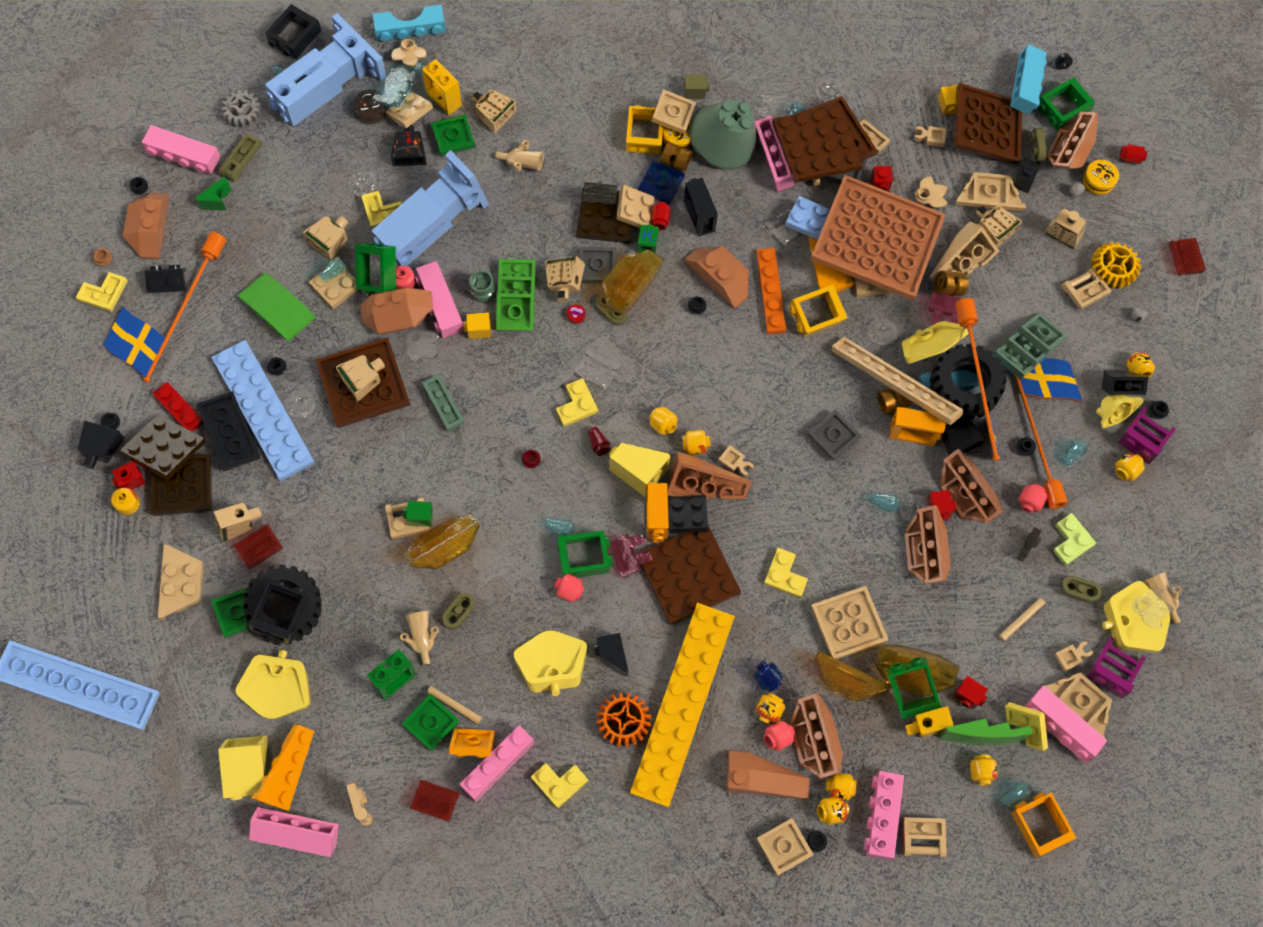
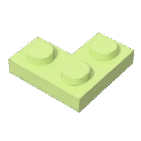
[1053,513,1096,566]

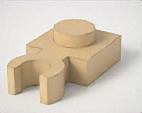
[914,126,946,147]
[718,445,754,478]
[1054,642,1093,672]

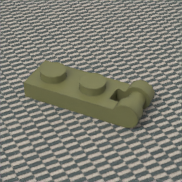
[219,133,262,182]

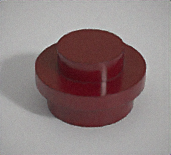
[522,450,541,468]

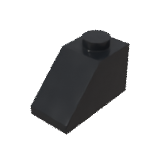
[1013,157,1041,193]
[1102,370,1149,395]
[593,633,629,676]

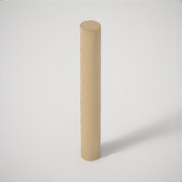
[999,598,1045,642]
[427,686,482,724]

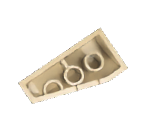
[930,221,999,283]

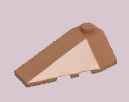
[667,452,752,500]
[726,751,809,799]

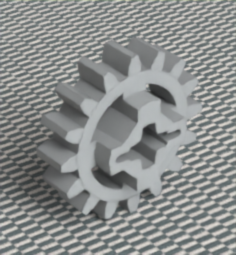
[221,90,262,127]

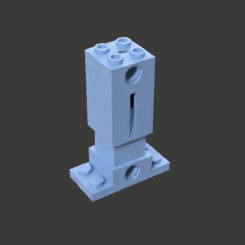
[265,13,387,127]
[372,150,489,266]

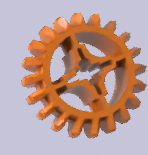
[596,692,651,748]

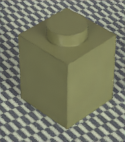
[684,74,710,99]

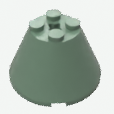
[690,100,758,169]

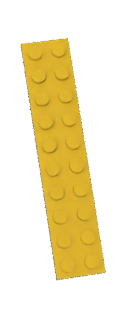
[630,603,735,808]

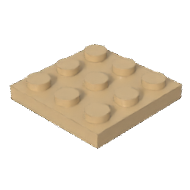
[810,586,889,661]

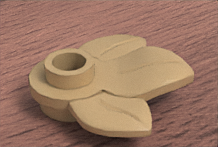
[391,39,426,67]
[914,176,948,208]

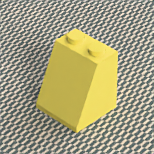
[609,443,670,497]
[218,735,268,800]

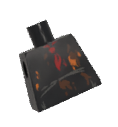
[391,125,427,166]

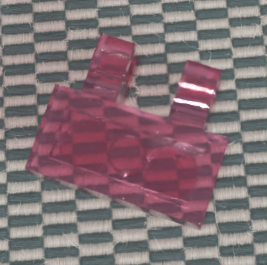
[928,292,962,326]
[610,534,652,578]

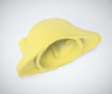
[1096,395,1143,428]

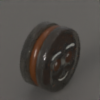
[352,89,387,125]

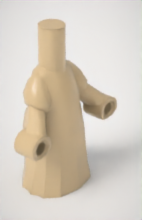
[496,140,544,172]
[1143,572,1182,625]
[400,611,440,665]

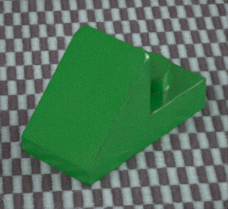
[195,177,232,210]

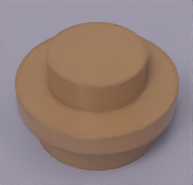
[93,248,112,267]

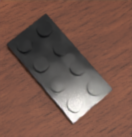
[196,391,260,472]

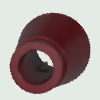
[588,427,611,456]

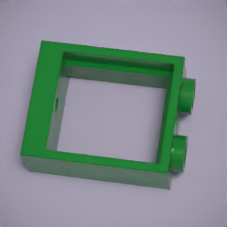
[1038,77,1095,131]
[355,242,396,294]
[557,530,613,578]
[367,649,417,701]
[887,657,942,720]

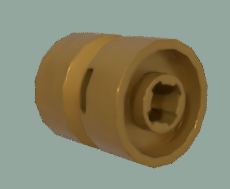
[660,142,692,173]
[933,270,969,297]
[877,389,911,415]

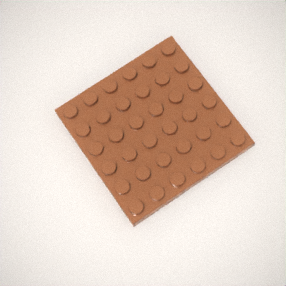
[810,175,946,301]

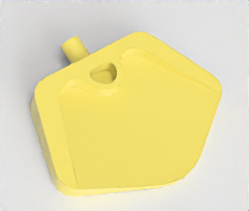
[902,321,968,364]
[1102,581,1170,653]
[514,631,587,696]
[236,650,311,719]

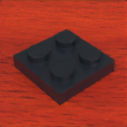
[668,496,708,534]

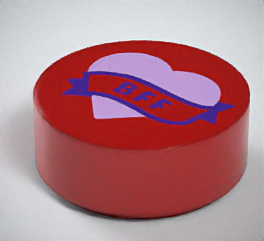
[567,304,585,324]

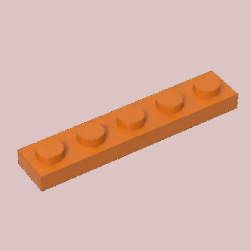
[756,248,786,335]

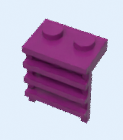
[1118,407,1176,464]
[1087,637,1146,698]

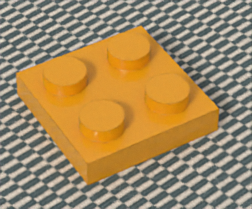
[449,728,495,758]

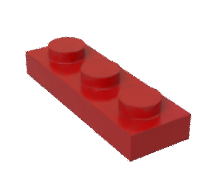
[152,382,203,432]

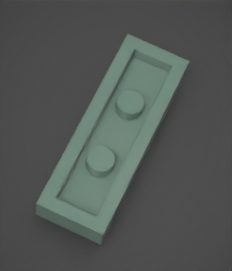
[422,375,465,432]

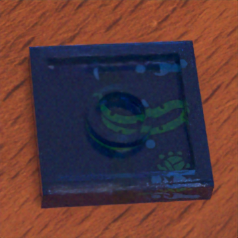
[638,161,685,205]

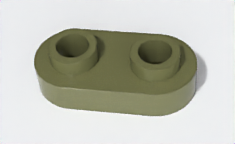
[1030,128,1046,162]
[596,294,627,326]
[1061,576,1101,603]
[442,593,475,630]

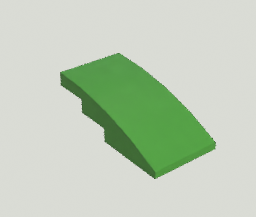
[496,259,536,331]
[238,272,316,342]
[939,719,1033,745]

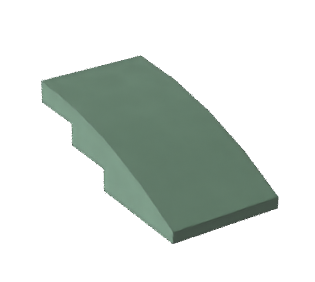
[993,313,1067,380]

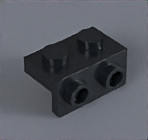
[144,265,186,293]

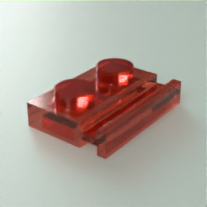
[1168,238,1206,276]
[234,524,284,570]
[410,780,460,823]

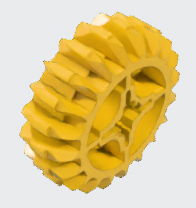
[1090,241,1142,289]

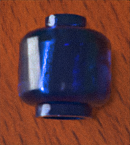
[753,661,783,692]

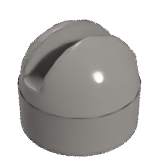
[1069,181,1085,197]
[1131,307,1148,322]

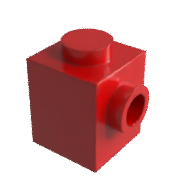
[870,166,893,192]
[112,462,146,490]
[927,490,956,521]
[953,676,988,710]

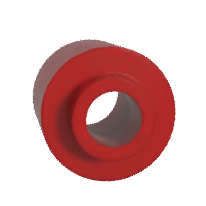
[1119,144,1147,164]
[651,202,671,231]

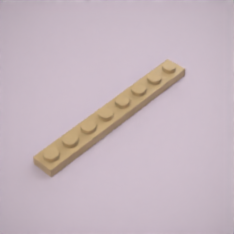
[832,337,963,425]

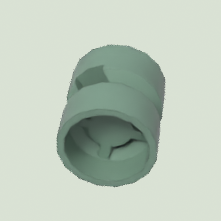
[469,270,495,303]

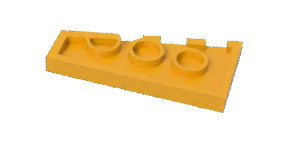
[808,236,854,299]
[251,724,314,811]

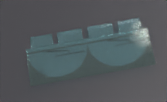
[372,60,425,107]

